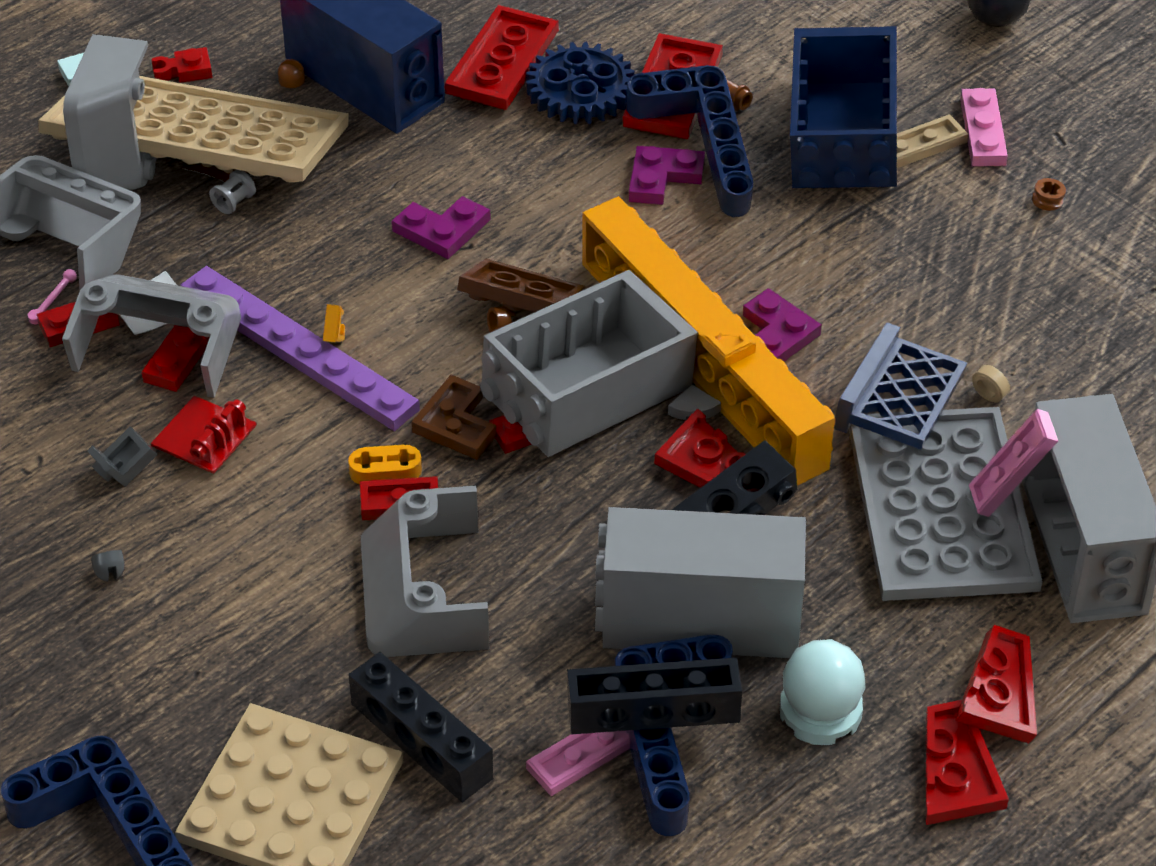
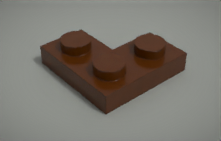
[411,375,497,460]

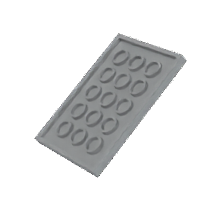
[849,407,1042,601]

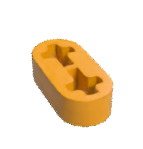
[348,445,422,485]

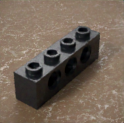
[672,440,798,515]
[348,652,494,803]
[567,658,742,735]

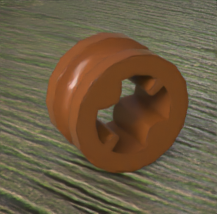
[1032,178,1066,211]

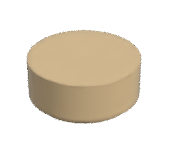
[972,365,1010,403]

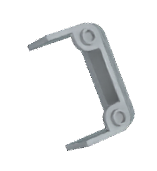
[63,34,157,191]
[0,155,141,290]
[62,275,241,398]
[361,486,489,657]

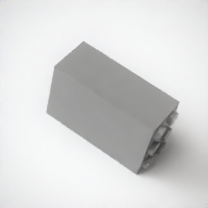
[480,270,698,457]
[1022,394,1156,623]
[595,507,806,658]

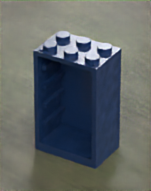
[280,0,445,134]
[790,26,897,188]

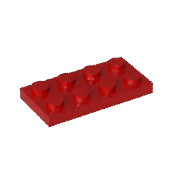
[444,5,559,110]
[623,33,723,139]

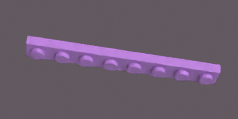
[181,265,420,431]

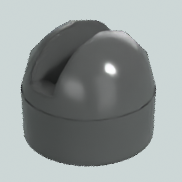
[91,550,125,581]

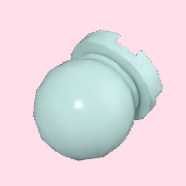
[780,639,865,745]

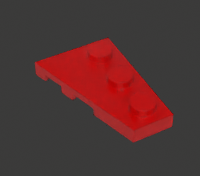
[654,408,760,492]
[955,625,1037,744]
[926,700,1009,825]

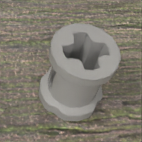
[209,169,256,214]

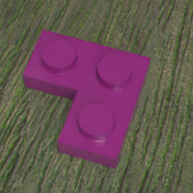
[629,146,705,205]
[391,196,491,259]
[743,288,822,361]

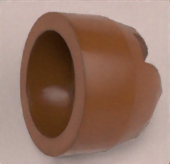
[278,59,305,88]
[487,306,516,333]

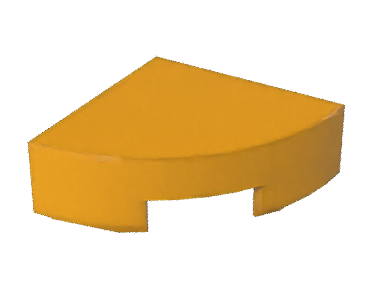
[323,304,345,342]
[702,332,756,367]

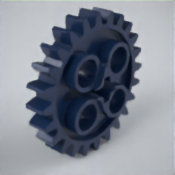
[526,42,635,124]

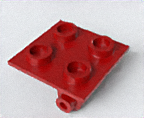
[151,395,257,474]

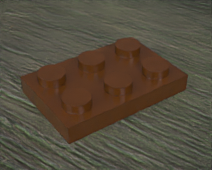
[457,258,586,312]

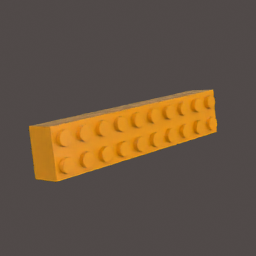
[582,196,835,486]

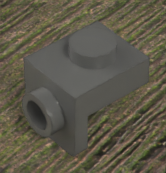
[87,426,158,487]

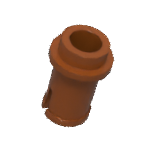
[726,79,753,111]

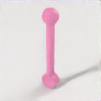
[28,269,77,325]

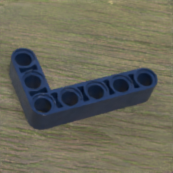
[626,65,753,217]
[615,634,733,836]
[0,736,193,866]

